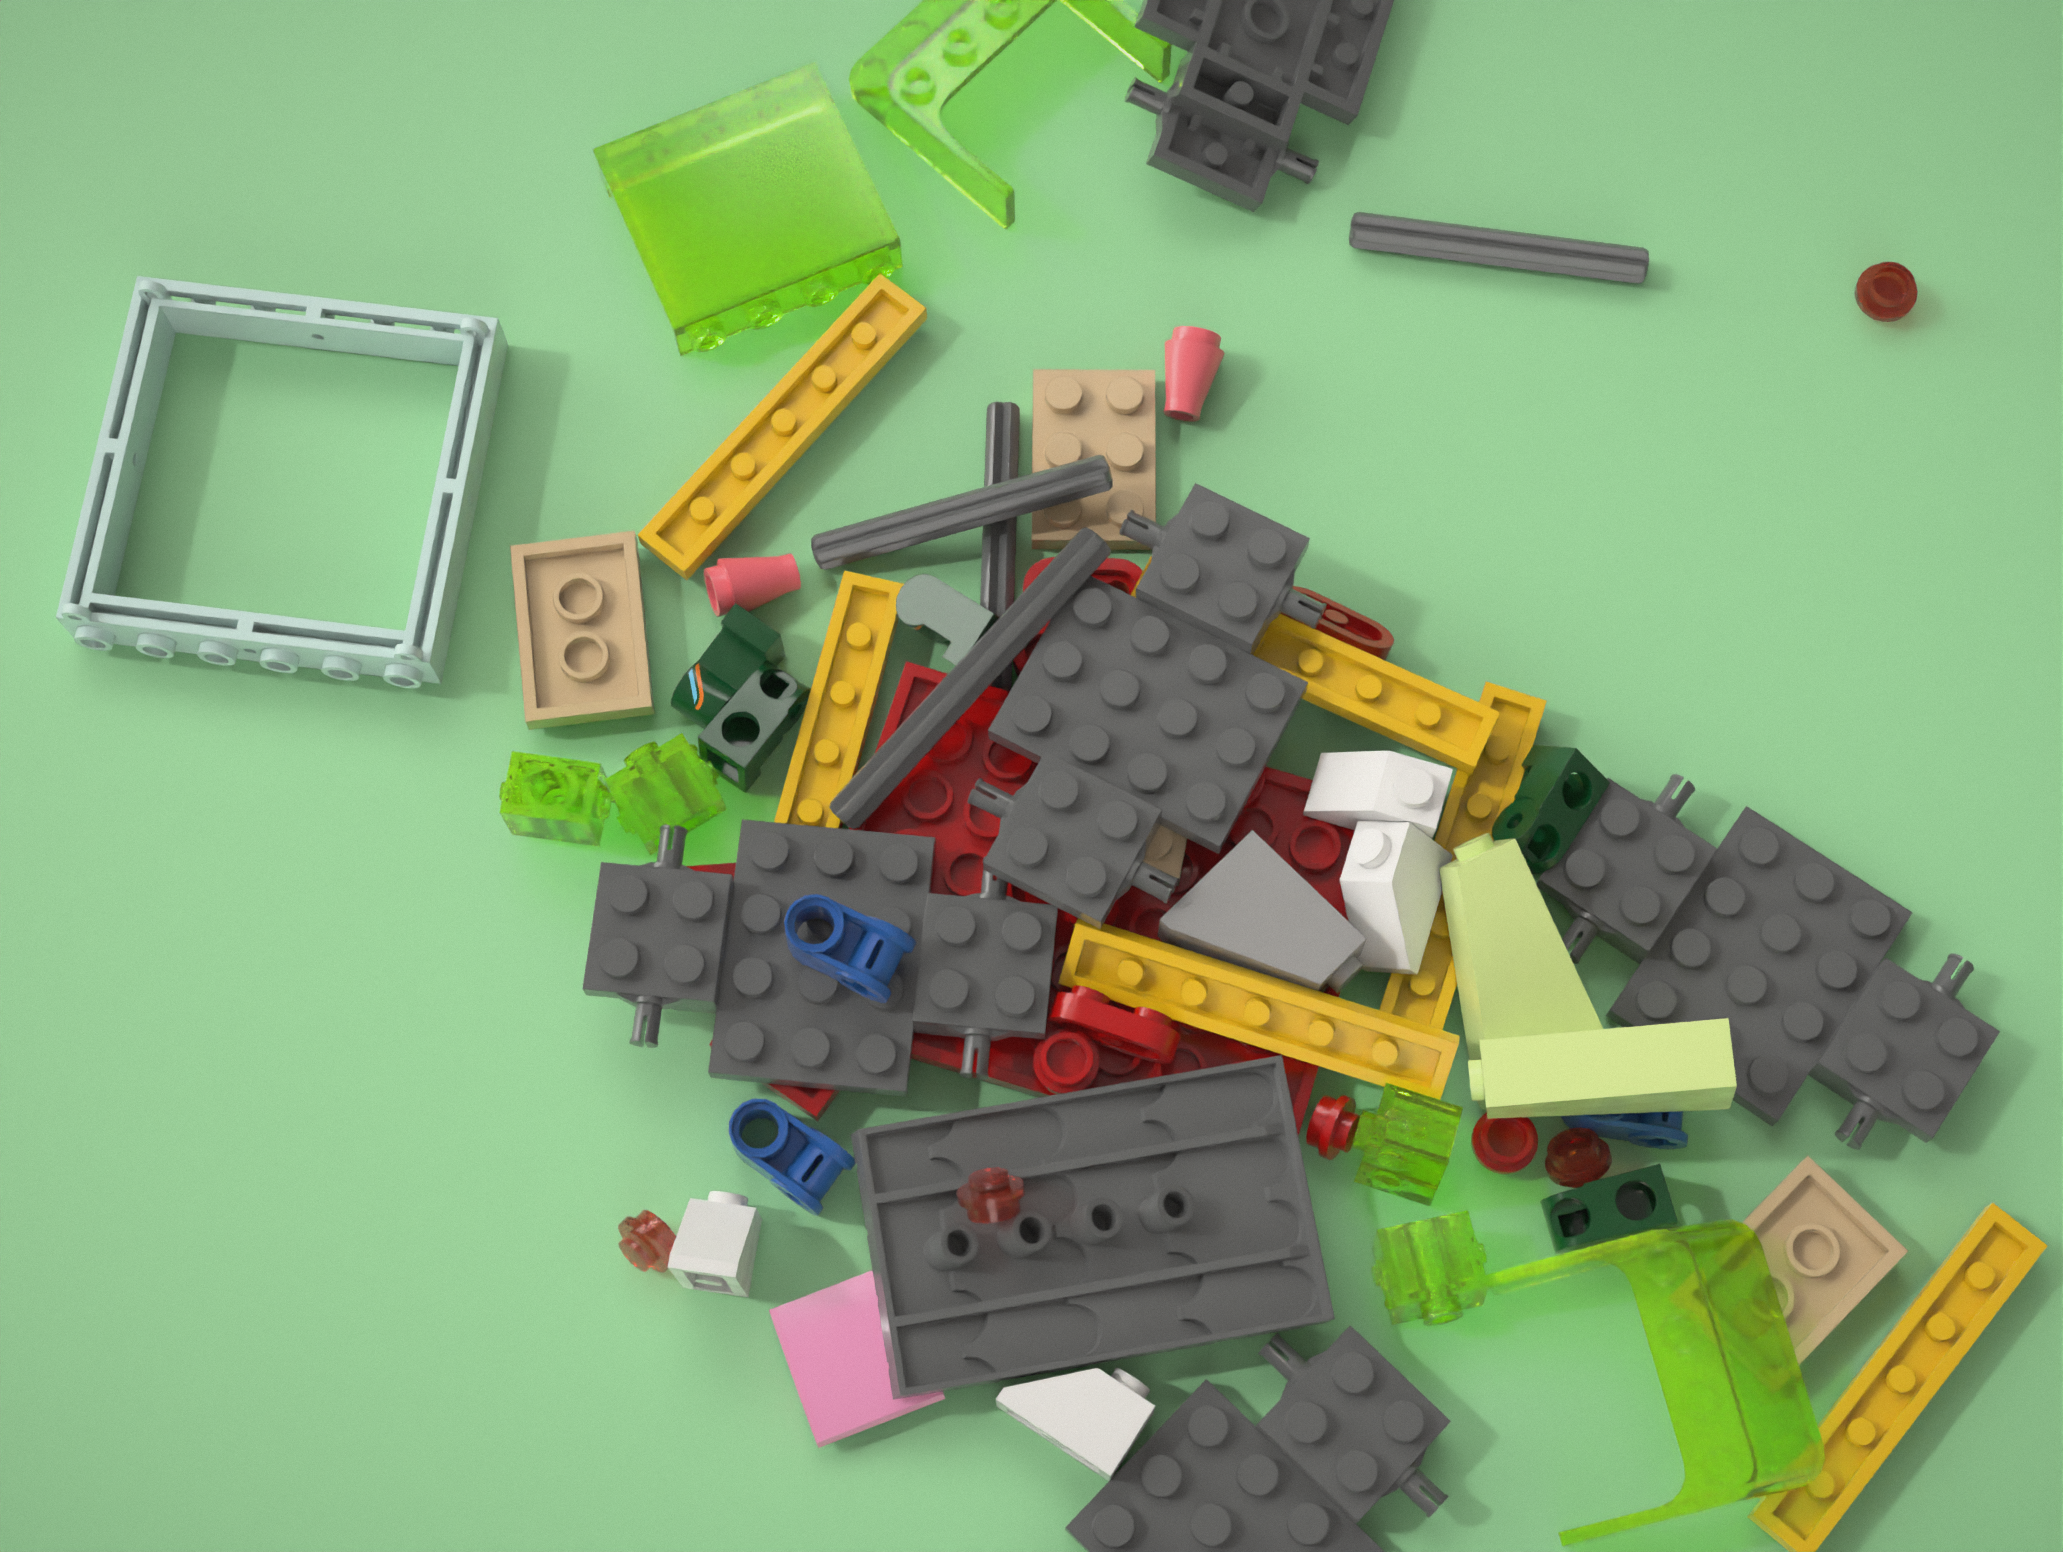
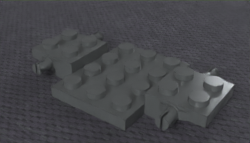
[1124,0,1394,212]
[967,483,1327,929]
[1536,774,2000,1150]
[582,819,1058,1097]
[1065,1326,1451,1552]

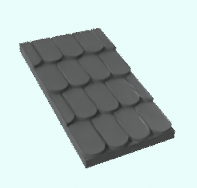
[851,1055,1335,1400]

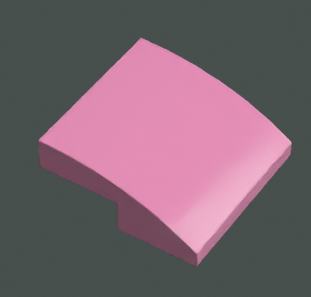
[769,1271,945,1448]

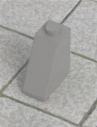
[1158,830,1366,993]

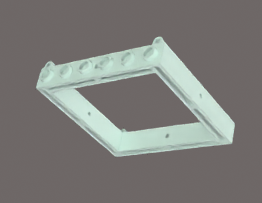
[56,276,508,688]

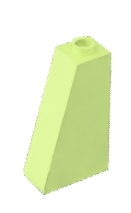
[1439,833,1603,1110]
[1468,1018,1737,1119]

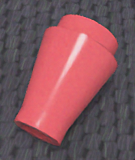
[1164,326,1225,422]
[704,553,801,617]

